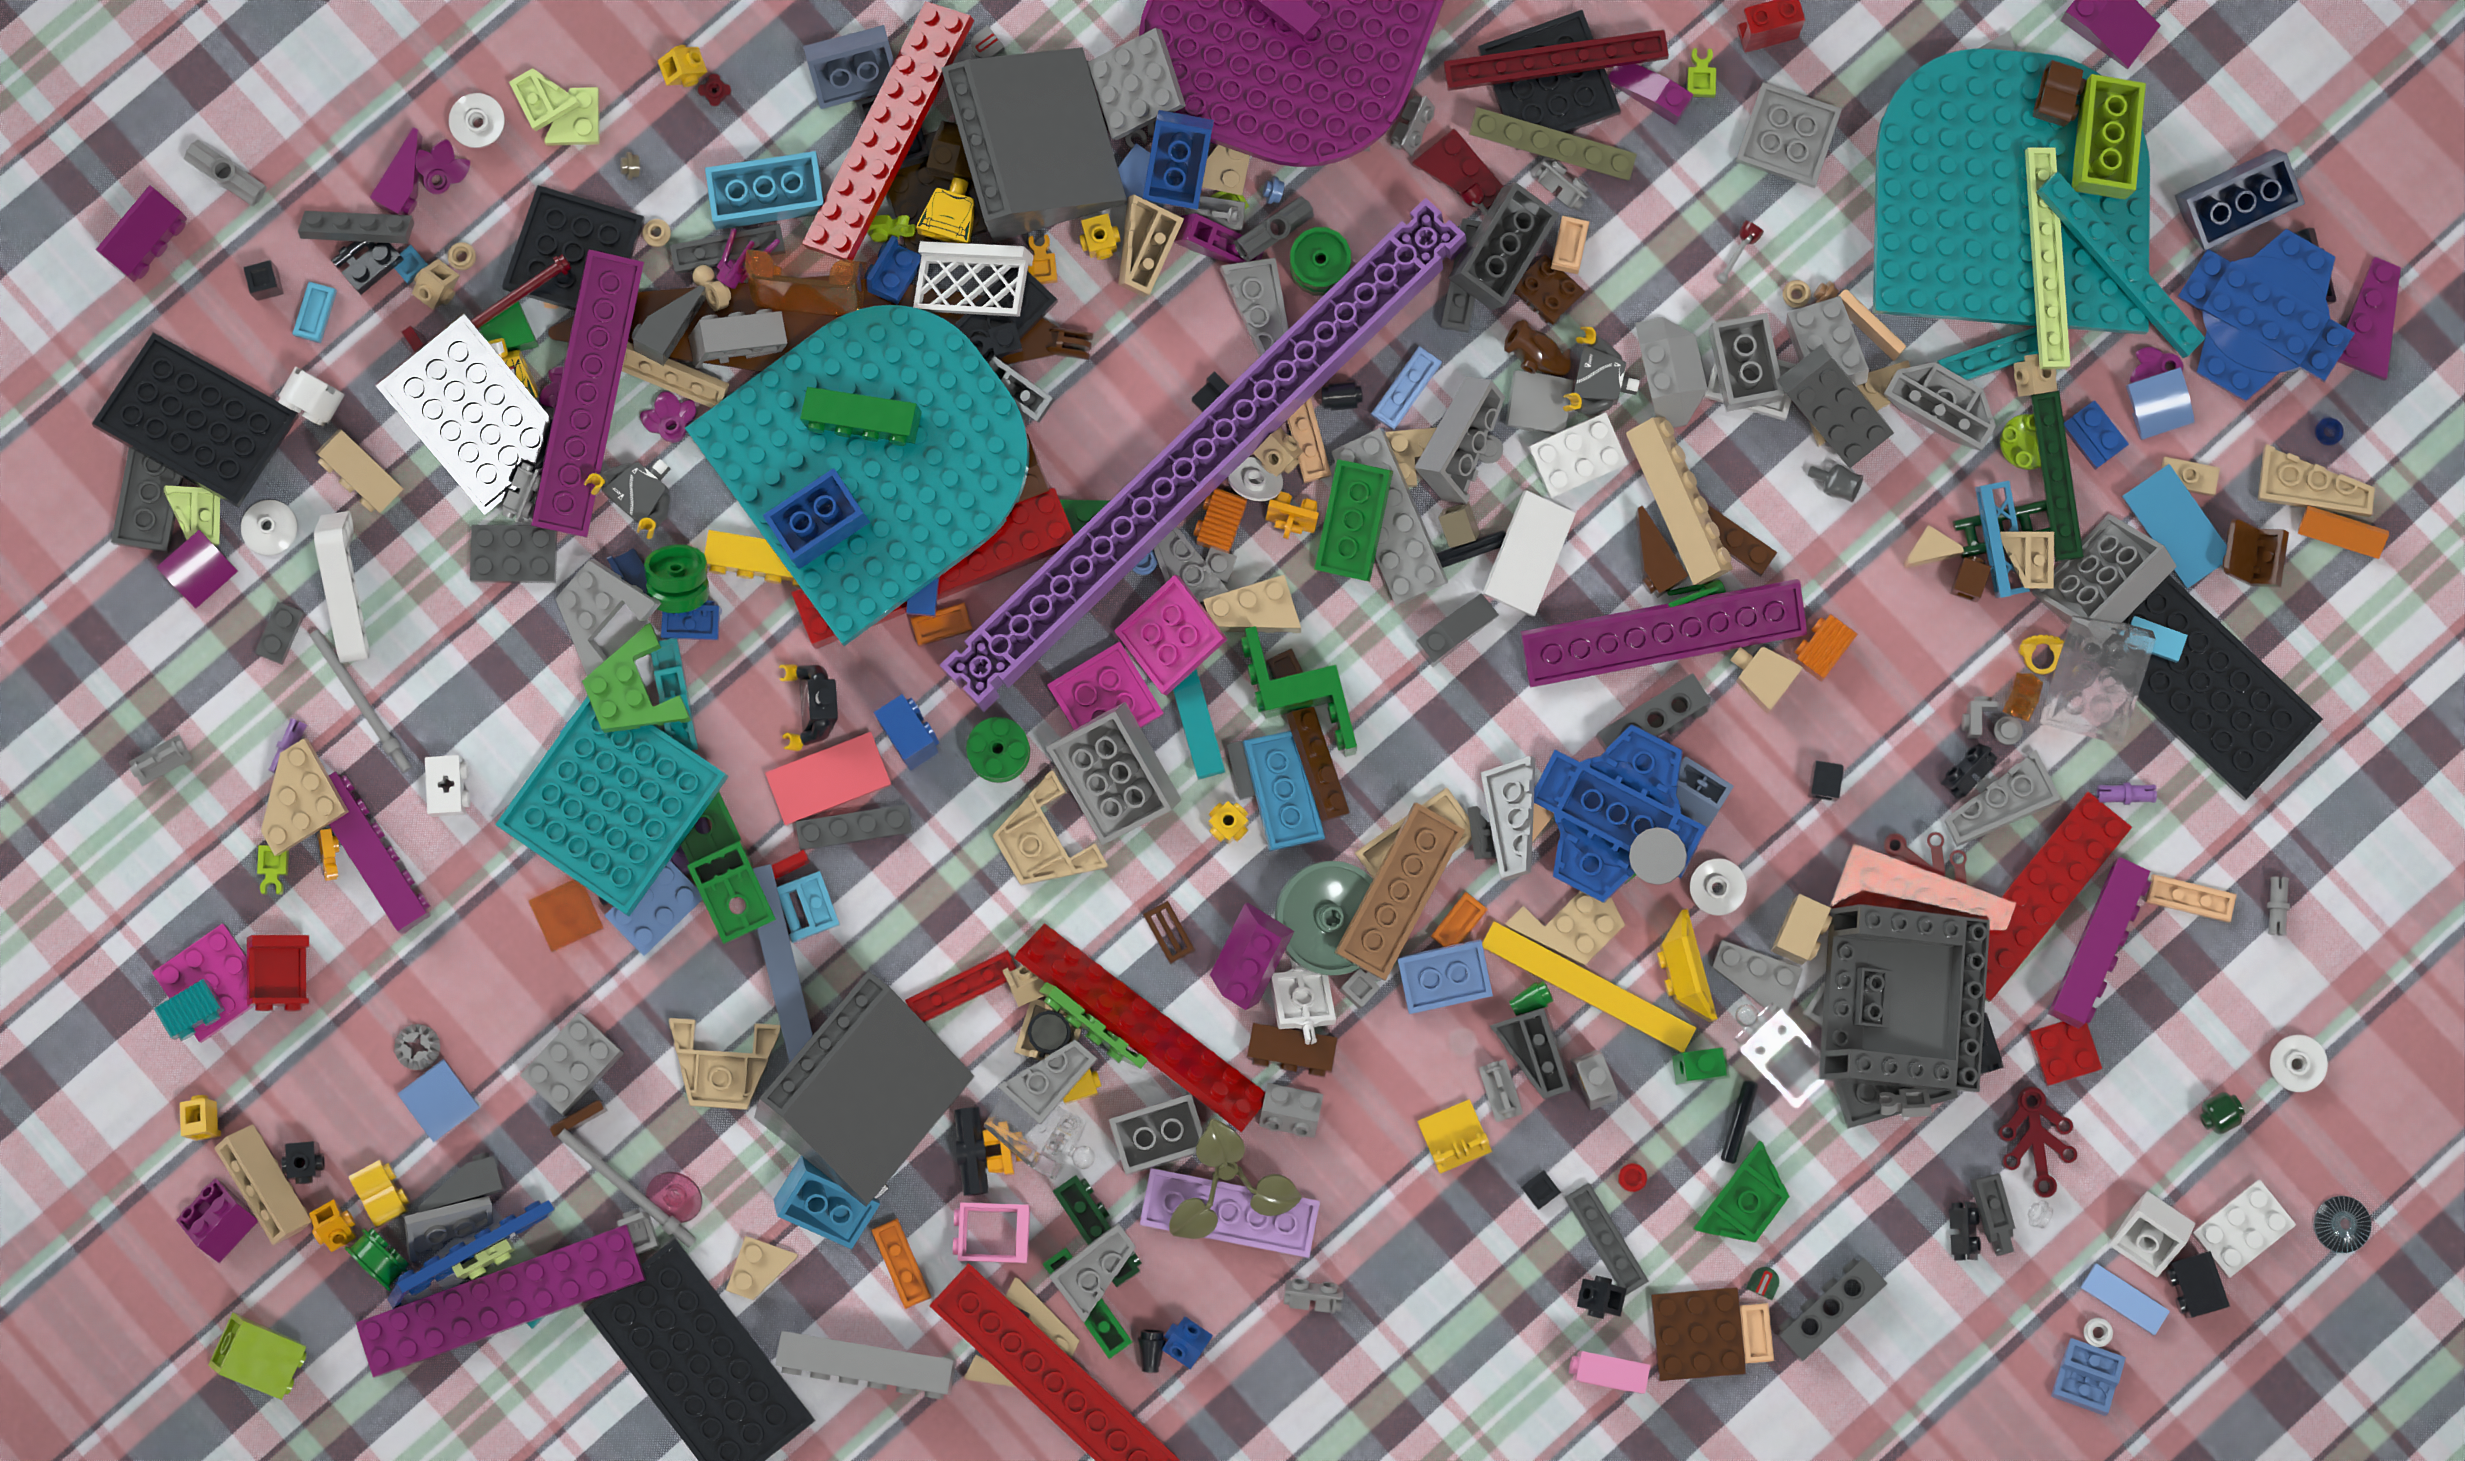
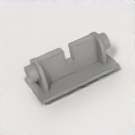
[1391,95,1435,156]
[1535,160,1592,211]
[1185,196,1245,230]
[502,462,542,522]
[129,735,192,787]
[1478,1059,1523,1122]
[1284,1278,1343,1313]

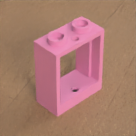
[953,1203,1030,1264]
[1569,1351,1650,1394]

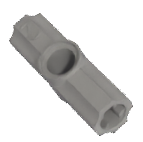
[183,140,267,207]

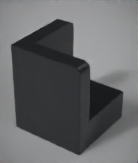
[243,260,284,301]
[1192,371,1229,412]
[1808,760,1844,802]

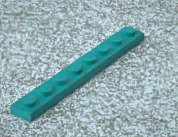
[2036,172,2205,358]

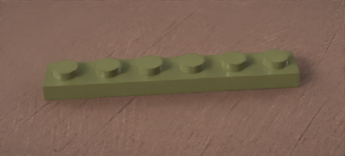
[1468,107,1637,181]

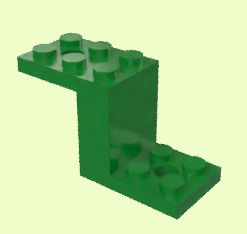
[1241,626,1357,757]
[681,791,776,944]

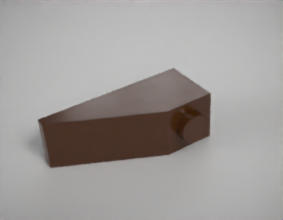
[1635,505,1688,598]

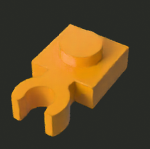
[1028,234,1058,284]
[317,829,339,881]

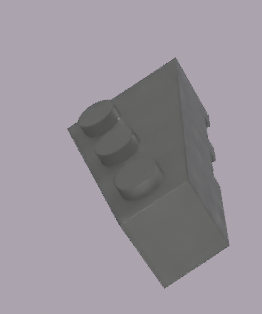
[1490,1008,1574,1099]

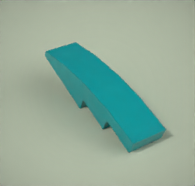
[651,639,698,751]
[1173,669,1225,780]

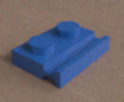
[2064,400,2129,470]

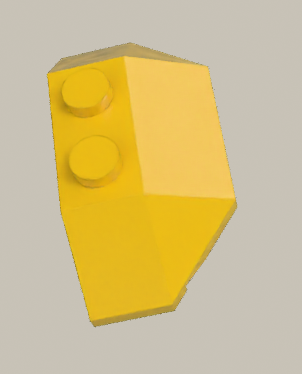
[1657,908,1718,1022]

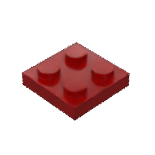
[2028,1021,2102,1087]

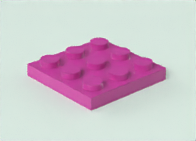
[1114,575,1228,695]
[1047,641,1164,730]
[152,923,254,1043]

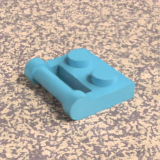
[777,871,840,943]

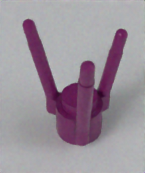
[716,228,780,289]

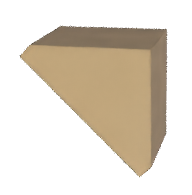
[1904,525,1964,568]

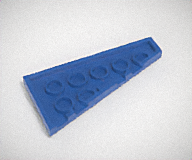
[387,1200,555,1309]

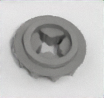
[394,1024,440,1070]

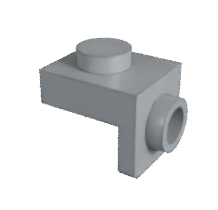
[1962,696,1999,739]
[617,1209,660,1254]

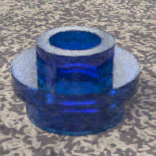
[2315,417,2344,446]

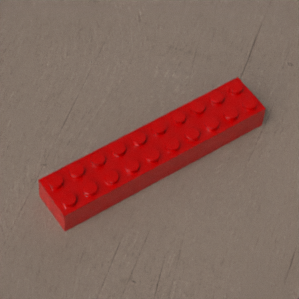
[791,487,1074,649]

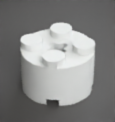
[278,366,345,427]

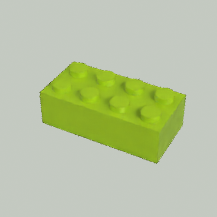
[2072,74,2146,199]

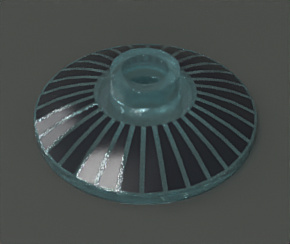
[2313,1196,2372,1253]

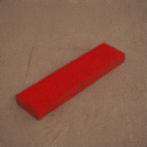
[905,950,1017,1023]

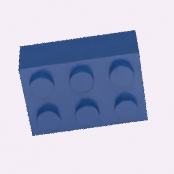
[1143,110,1214,210]
[762,468,870,569]
[874,694,939,771]

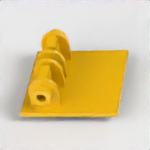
[1417,1099,1492,1174]

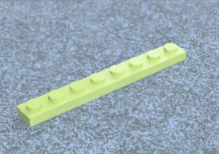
[2025,148,2070,369]

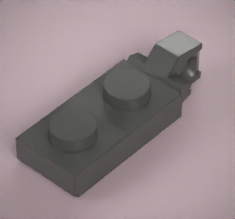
[1970,1173,2016,1256]

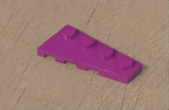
[2338,257,2401,381]

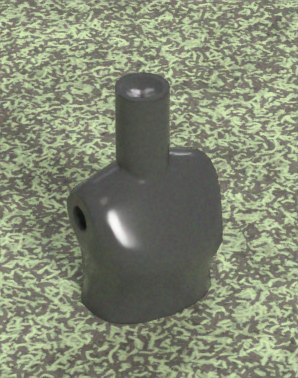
[1808,464,1863,503]

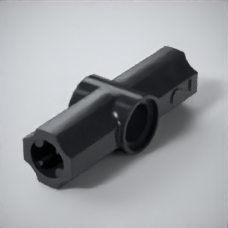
[954,1107,989,1196]

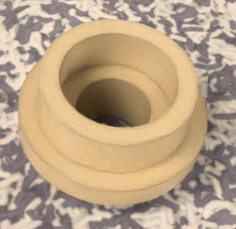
[643,219,671,247]
[448,242,476,271]
[1782,280,1811,308]

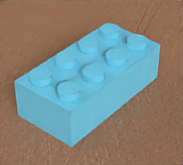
[705,151,824,230]

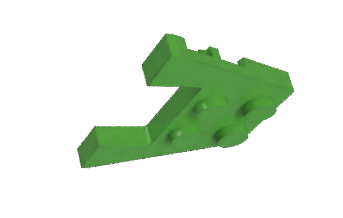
[582,623,691,733]

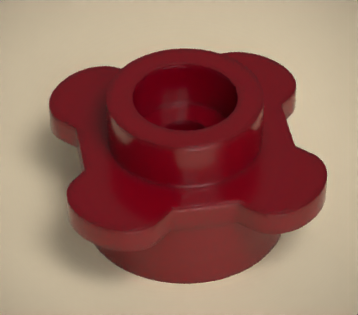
[698,74,731,107]

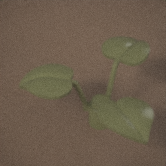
[1169,1118,1302,1239]

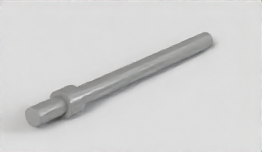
[310,629,412,773]
[557,1128,696,1248]

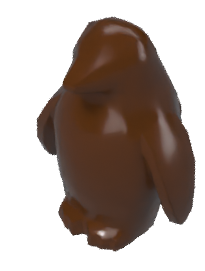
[1504,319,1571,376]

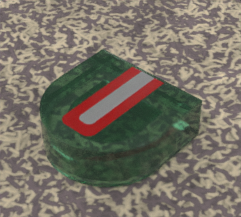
[1745,1267,1779,1301]

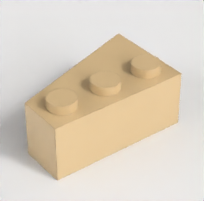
[315,429,403,513]

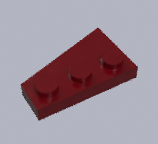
[1411,128,1504,210]

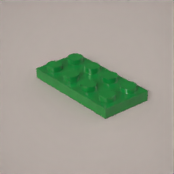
[1314,459,1393,582]

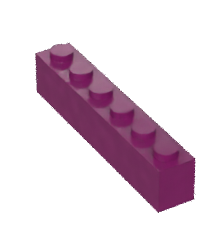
[329,771,431,934]
[2048,857,2151,1029]

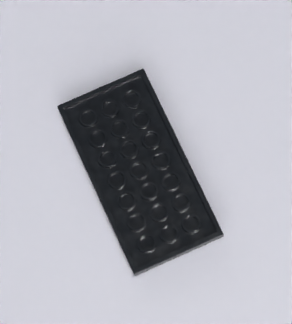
[2078,575,2323,801]
[583,1238,816,1461]

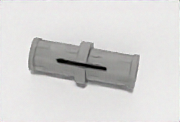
[2267,877,2290,936]

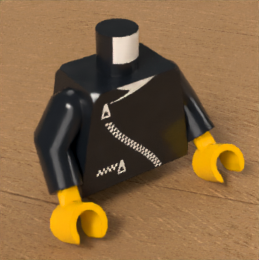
[779,664,838,751]

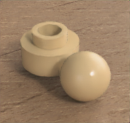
[692,265,731,311]

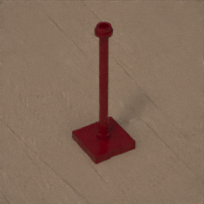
[401,254,572,352]

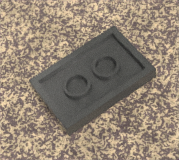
[470,525,557,583]

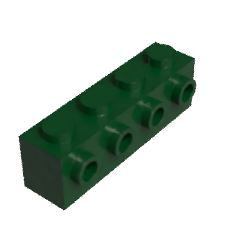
[1052,1175,1142,1288]

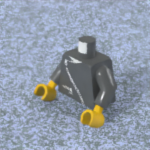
[1563,327,1640,415]
[584,458,671,539]

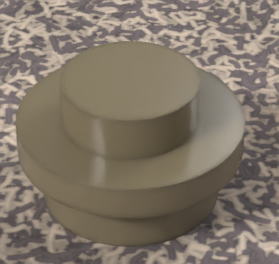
[620,152,640,180]

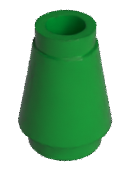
[1509,981,1554,1016]

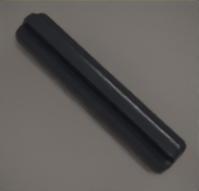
[1436,530,1506,568]
[1721,1080,1758,1164]

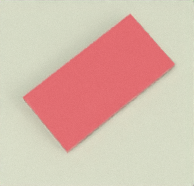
[765,732,892,826]

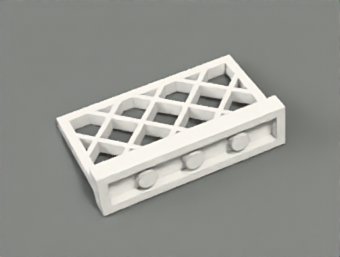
[913,241,1034,317]

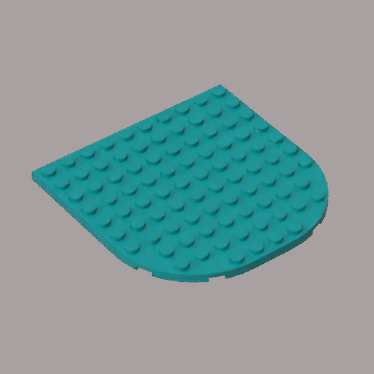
[1873,48,2150,335]
[685,305,1029,646]

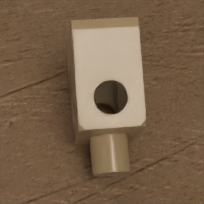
[1730,647,1803,714]

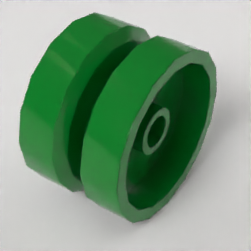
[1290,227,1351,296]
[644,544,710,613]

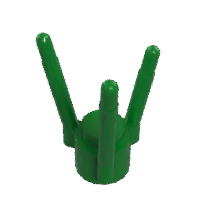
[1667,579,1726,608]

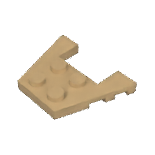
[992,770,1108,886]
[1505,891,1625,966]
[669,1018,781,1110]
[964,1277,1080,1387]

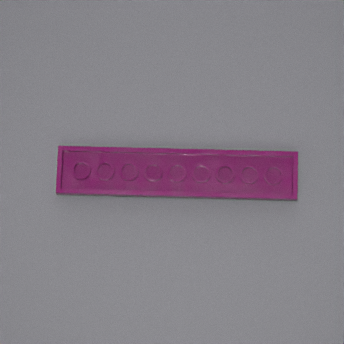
[530,249,644,538]
[1520,579,1807,688]
[356,1225,646,1378]

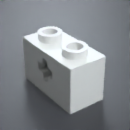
[425,755,470,817]

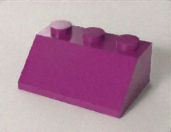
[95,185,187,283]
[1210,902,1295,1010]

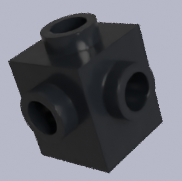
[281,1141,325,1184]
[1577,1276,1627,1319]

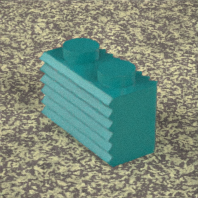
[154,979,225,1041]

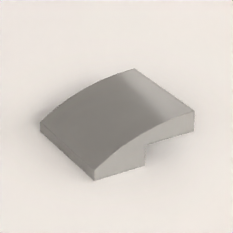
[1505,370,1573,435]

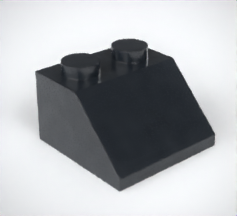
[2166,1251,2230,1319]

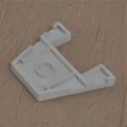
[556,560,661,676]

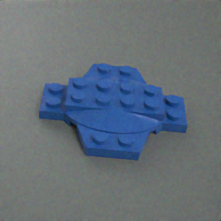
[2178,229,2355,402]
[1534,724,1707,903]

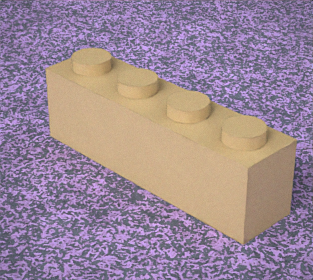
[214,1124,312,1245]

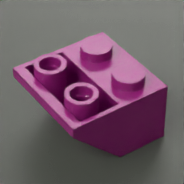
[176,1178,258,1263]

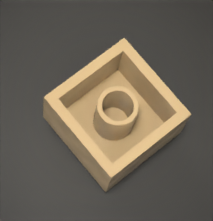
[1771,894,1833,965]

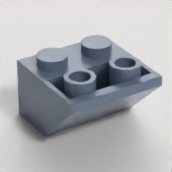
[1676,756,1734,829]

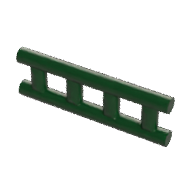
[1953,500,2050,559]

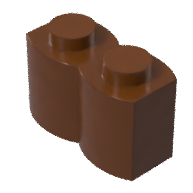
[2033,60,2086,127]

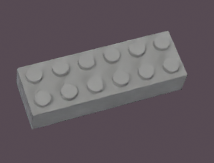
[775,1331,957,1399]

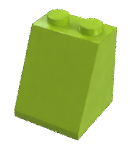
[208,1312,307,1400]

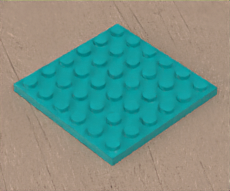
[495,696,729,917]

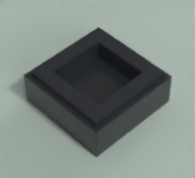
[1521,1170,1561,1210]

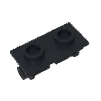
[1940,744,1998,799]
[1949,1202,1981,1261]

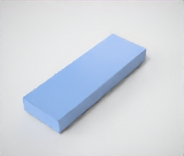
[1371,346,1442,431]
[2080,1263,2170,1336]

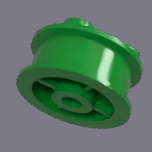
[966,717,1030,783]
[344,1228,409,1292]

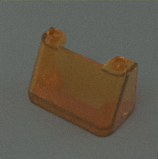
[745,249,867,316]

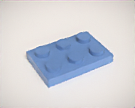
[604,860,703,956]
[1397,939,1493,1014]

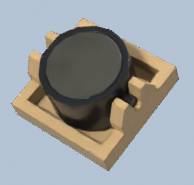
[1014,999,1082,1061]

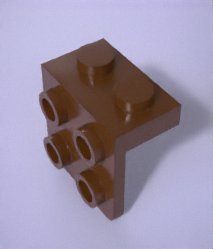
[2223,519,2289,587]

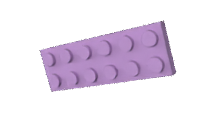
[1140,1168,1320,1258]

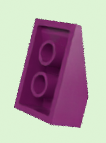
[2060,0,2161,70]

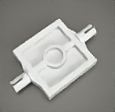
[1270,957,1336,1045]

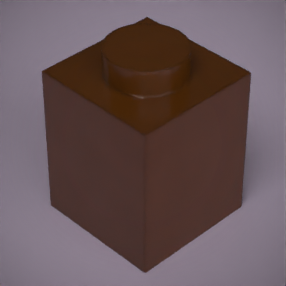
[1950,556,1991,603]

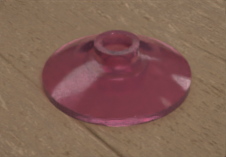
[646,1172,702,1223]

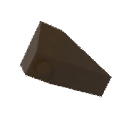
[926,120,974,185]

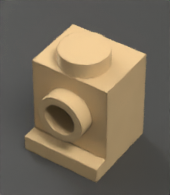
[1003,965,1045,1007]

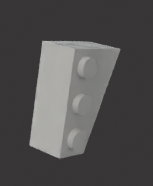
[689,309,787,369]

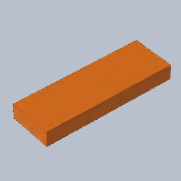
[2298,505,2389,559]
[871,1218,932,1309]

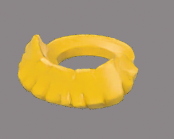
[2018,635,2066,675]

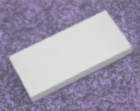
[1482,490,1576,617]

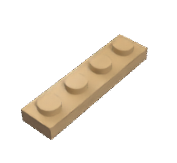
[622,342,729,408]

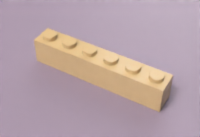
[1626,417,1733,585]

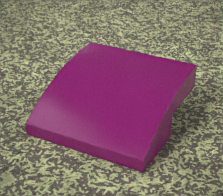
[156,529,238,609]

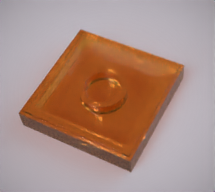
[528,879,605,953]

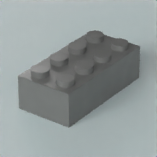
[1448,182,1559,310]
[1777,344,1894,468]

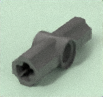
[1234,196,1315,262]

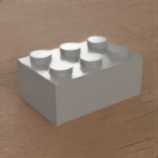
[1786,296,1869,386]
[1709,313,1785,412]
[519,1012,624,1116]
[1109,1094,1203,1176]

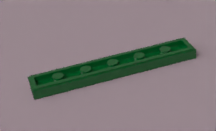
[2031,391,2084,562]

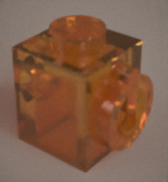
[2002,672,2043,722]

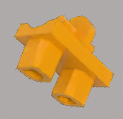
[1265,491,1319,539]
[983,1122,1031,1176]

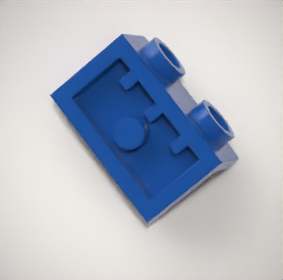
[865,235,922,305]
[661,600,722,641]

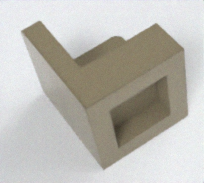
[1438,502,1480,548]

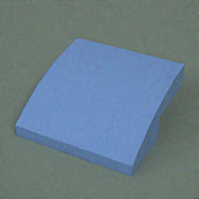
[1118,143,1165,208]
[2126,367,2195,440]
[397,1059,480,1142]
[2051,1338,2126,1416]

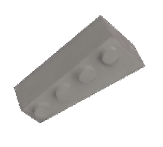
[1414,376,1505,504]

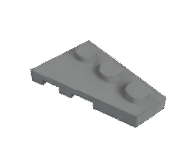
[997,1040,1098,1125]

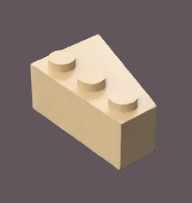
[1118,195,1184,297]
[1203,575,1301,633]

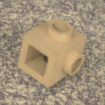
[411,259,460,310]
[2014,354,2058,397]
[1253,428,1304,477]

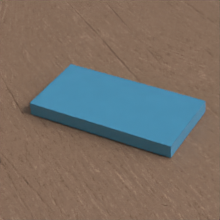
[2121,464,2227,589]
[1242,731,1325,852]

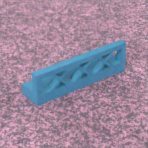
[1975,481,2030,598]

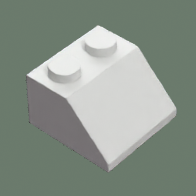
[2109,1191,2195,1278]

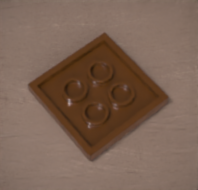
[1651,1287,1746,1381]

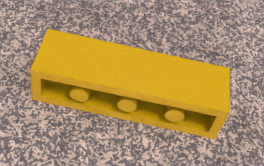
[704,530,801,588]

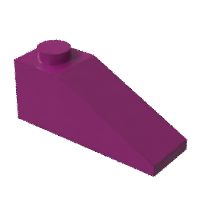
[1608,64,1694,126]
[370,127,423,215]
[1174,213,1264,264]

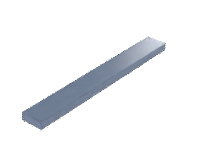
[753,864,813,1062]

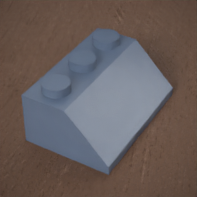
[803,25,894,109]

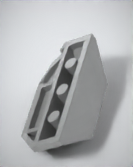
[1635,317,1708,428]
[1883,362,1996,451]

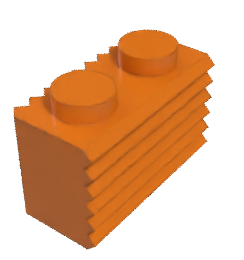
[1193,488,1247,554]
[1794,614,1858,682]

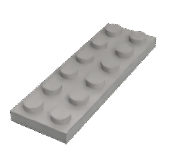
[1331,428,1448,606]

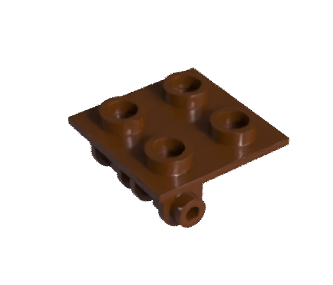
[1514,254,1586,325]

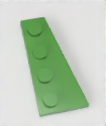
[1039,982,1148,1069]

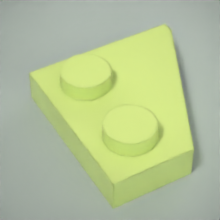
[509,68,582,131]
[545,87,600,146]
[164,486,220,546]
[452,1239,516,1281]

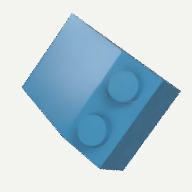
[773,1156,880,1249]

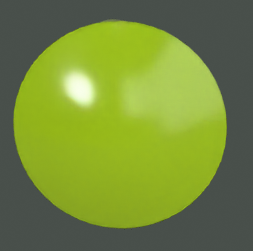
[2000,414,2041,470]

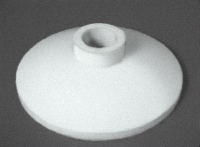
[449,93,505,148]
[1228,457,1283,501]
[241,500,298,556]
[1690,859,1747,916]
[2270,1035,2328,1092]

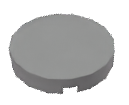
[1629,827,1687,885]

